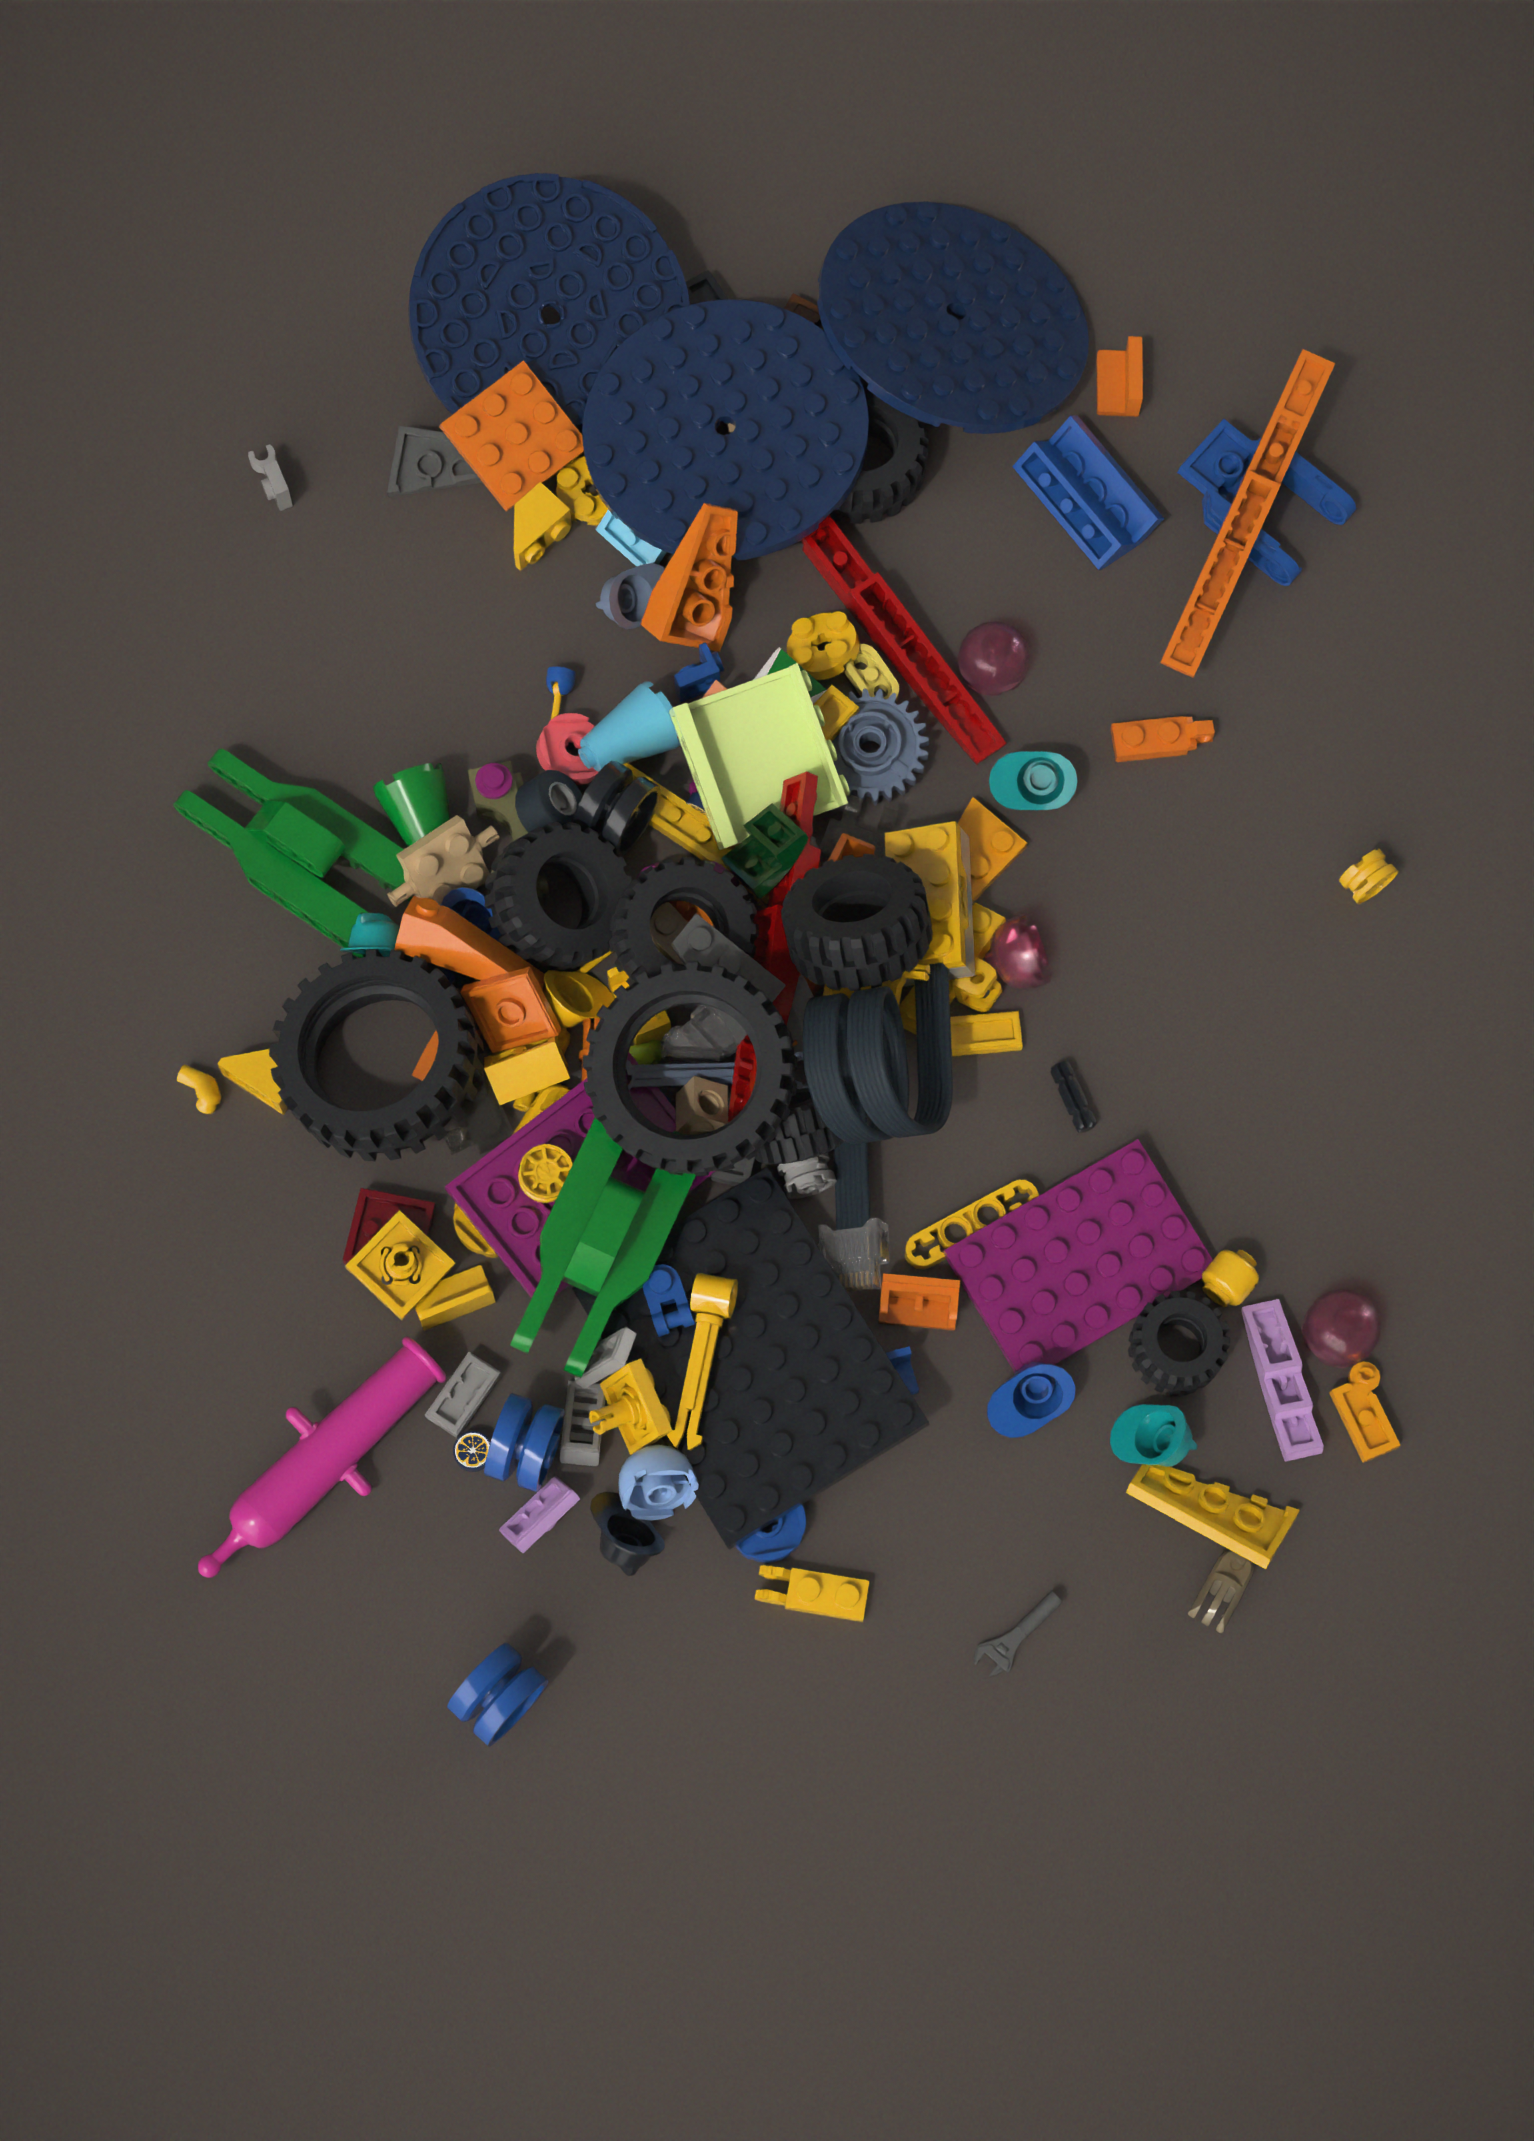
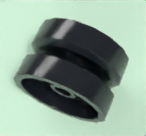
[573,761,661,857]

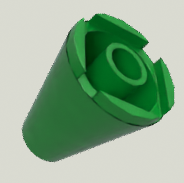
[373,763,450,847]

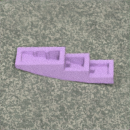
[1241,1299,1324,1462]

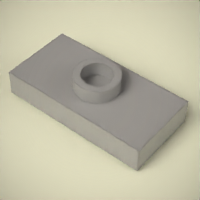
[574,1327,637,1389]
[425,1352,502,1438]

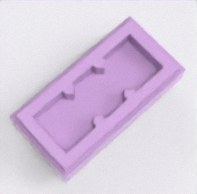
[499,1476,580,1553]

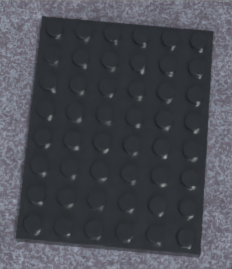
[572,1167,930,1550]

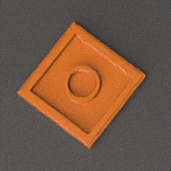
[460,967,562,1054]

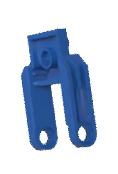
[1177,419,1356,586]

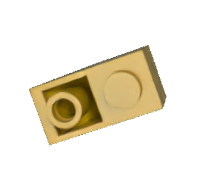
[514,482,572,571]

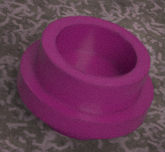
[475,763,512,799]

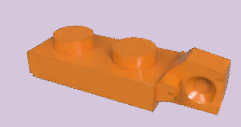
[1110,716,1215,762]

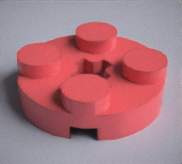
[536,713,598,785]

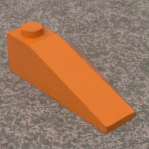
[641,503,738,652]
[394,896,545,989]

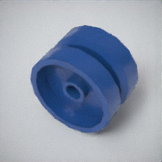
[484,1393,565,1492]
[447,1642,548,1747]

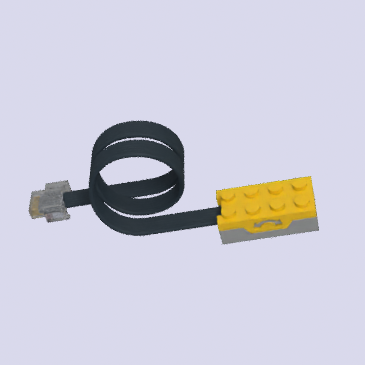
[803,821,975,1292]

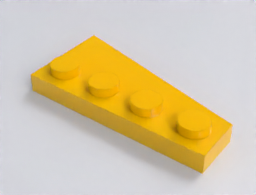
[1126,1464,1300,1569]

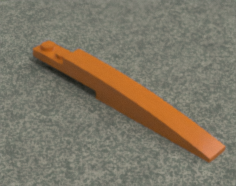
[1160,349,1335,678]

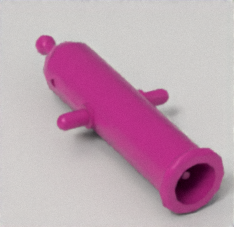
[198,1336,447,1578]

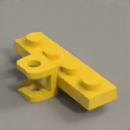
[899,902,1008,1034]

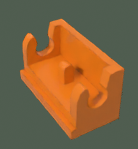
[878,1273,960,1330]

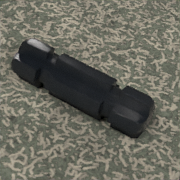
[1050,1061,1096,1133]

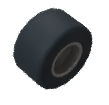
[515,770,583,832]

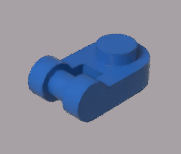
[643,1264,696,1337]

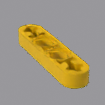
[905,1179,1039,1270]

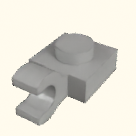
[248,444,293,511]

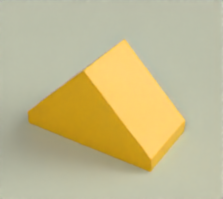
[217,1049,288,1115]

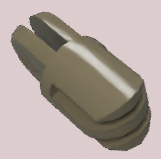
[1188,1550,1253,1634]

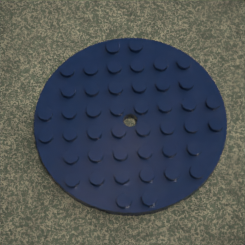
[408,173,690,455]
[817,201,1089,434]
[582,300,869,561]

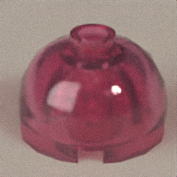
[957,621,1030,696]
[985,913,1051,990]
[1302,1289,1381,1368]

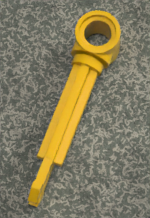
[667,1273,738,1451]

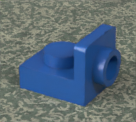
[674,642,724,703]

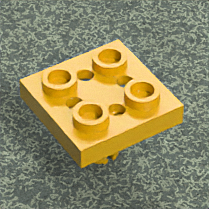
[345,1210,455,1321]
[589,1358,673,1455]

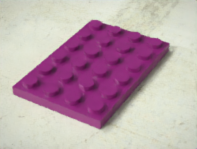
[445,1052,717,1298]
[943,1139,1213,1373]

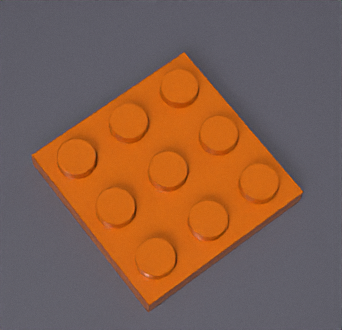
[439,360,584,512]

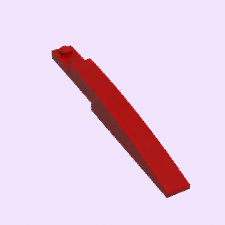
[801,515,1007,765]
[728,771,821,1122]

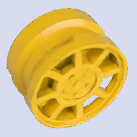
[1339,848,1399,904]
[518,1144,573,1203]

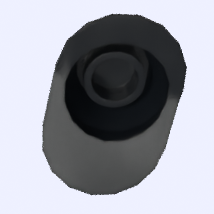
[590,1492,665,1576]

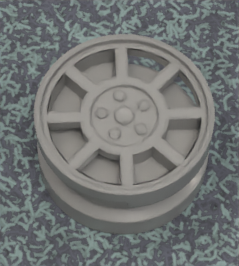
[777,1152,837,1199]

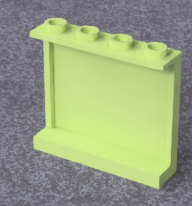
[669,663,850,850]

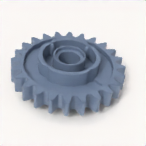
[832,688,929,805]

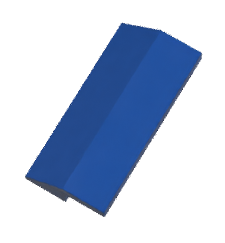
[1012,415,1164,570]

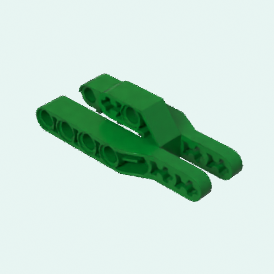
[173,748,414,958]
[510,1117,696,1378]

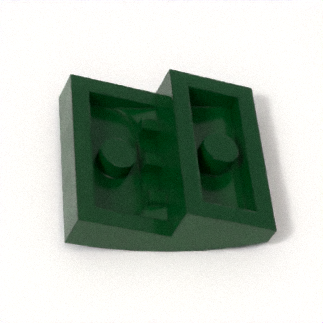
[721,803,809,899]

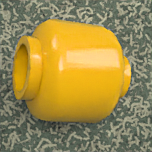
[1202,1250,1259,1307]

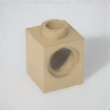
[676,1076,728,1135]

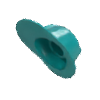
[989,751,1078,810]
[340,913,413,962]
[1110,1404,1198,1467]

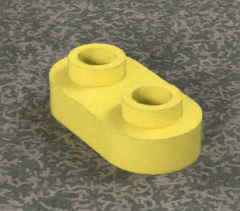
[843,644,899,702]

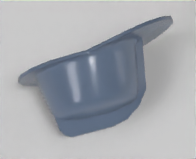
[595,563,665,629]

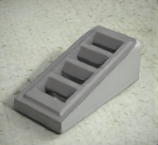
[560,1381,605,1466]

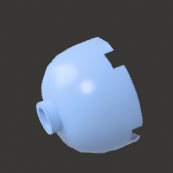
[618,1445,699,1521]

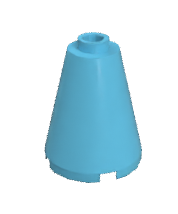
[578,681,681,772]

